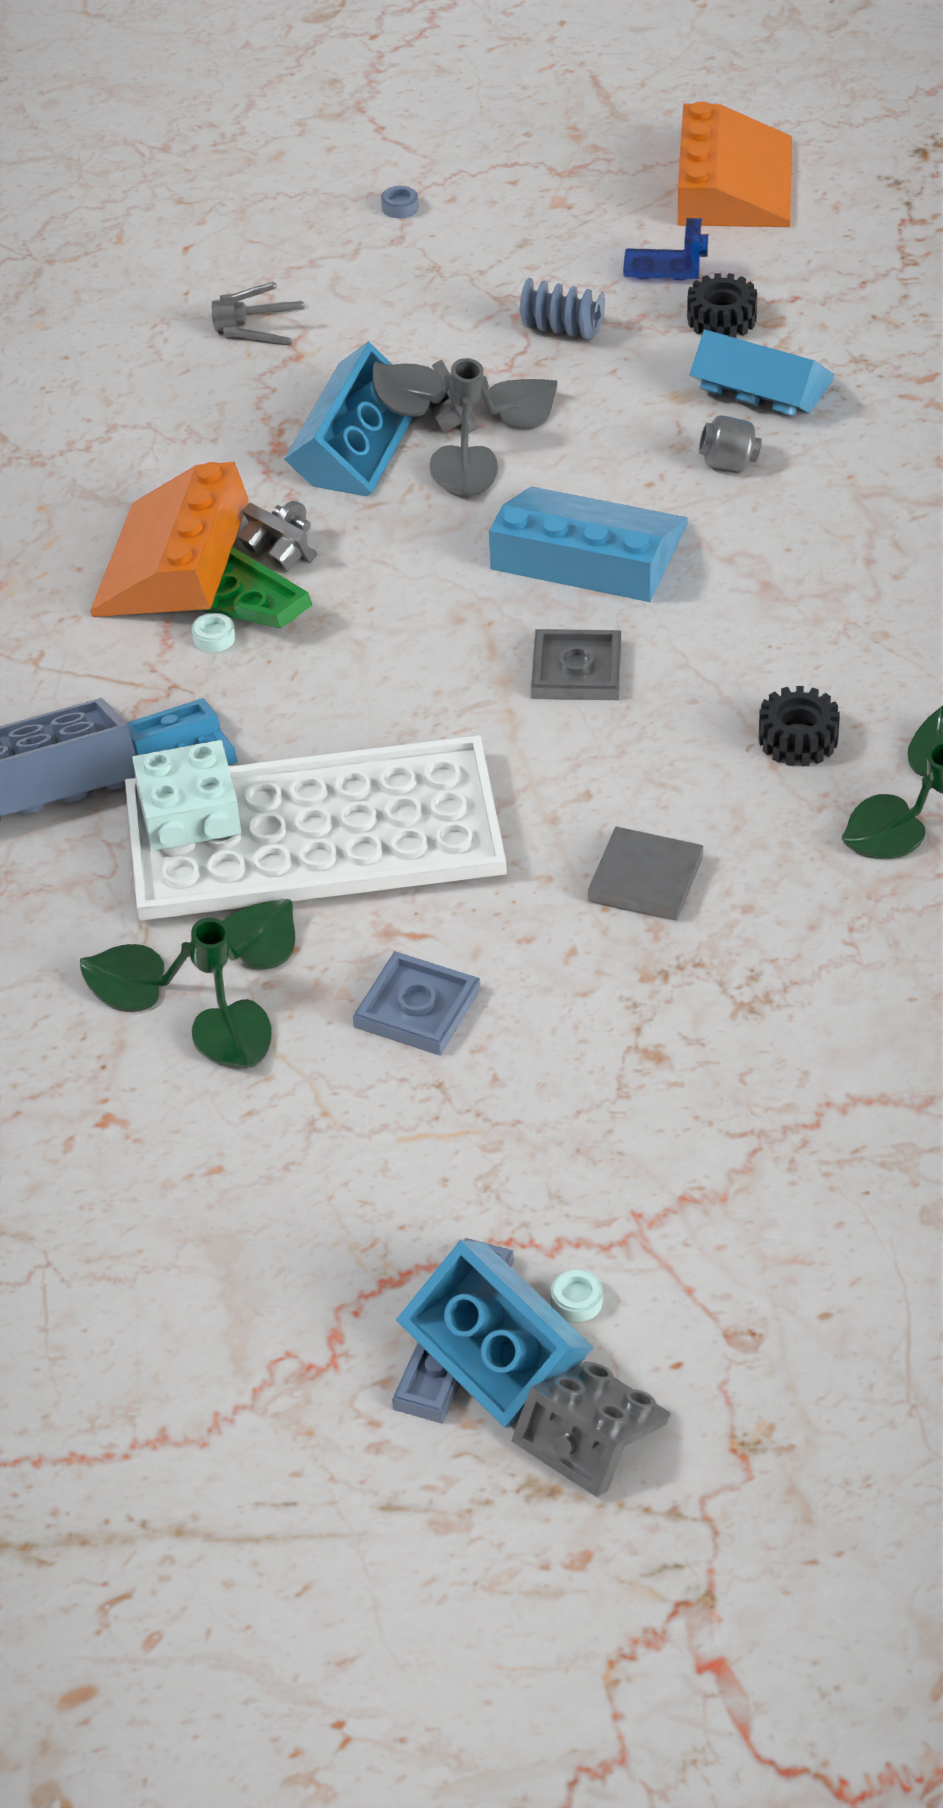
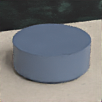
[381,186,418,218]

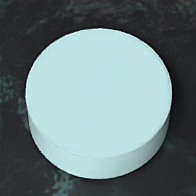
[191,613,235,653]
[551,1270,603,1323]

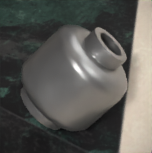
[699,415,762,473]

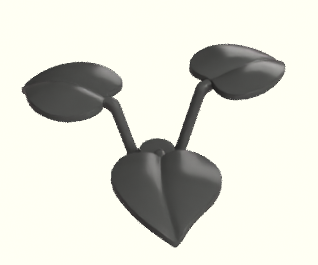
[373,358,557,496]

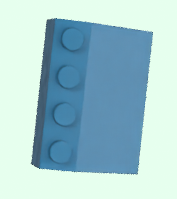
[489,486,688,602]

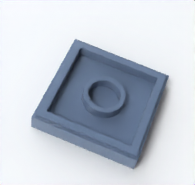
[353,951,481,1056]

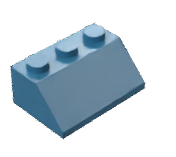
[689,329,835,416]
[396,1240,594,1428]

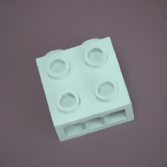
[132,740,242,851]

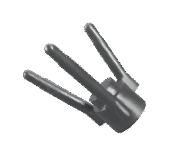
[211,282,304,345]

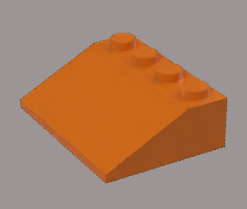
[678,101,792,227]
[90,462,249,617]

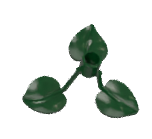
[842,705,943,859]
[80,899,296,1069]

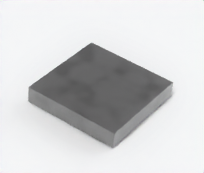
[531,629,621,700]
[588,826,703,921]

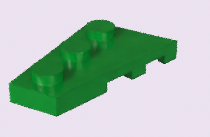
[199,546,312,629]

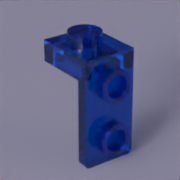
[623,218,709,280]

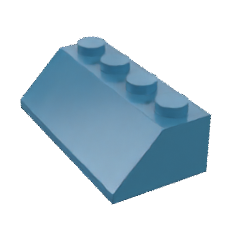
[284,341,413,496]

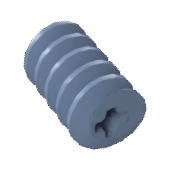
[520,278,605,340]

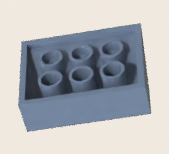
[0,698,136,821]

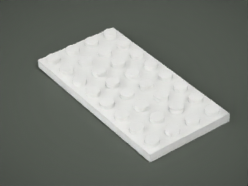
[125,735,507,921]

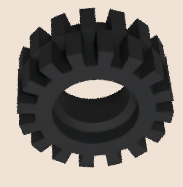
[687,273,757,338]
[758,686,840,767]

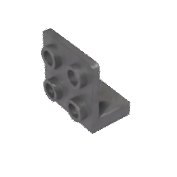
[511,1361,671,1497]

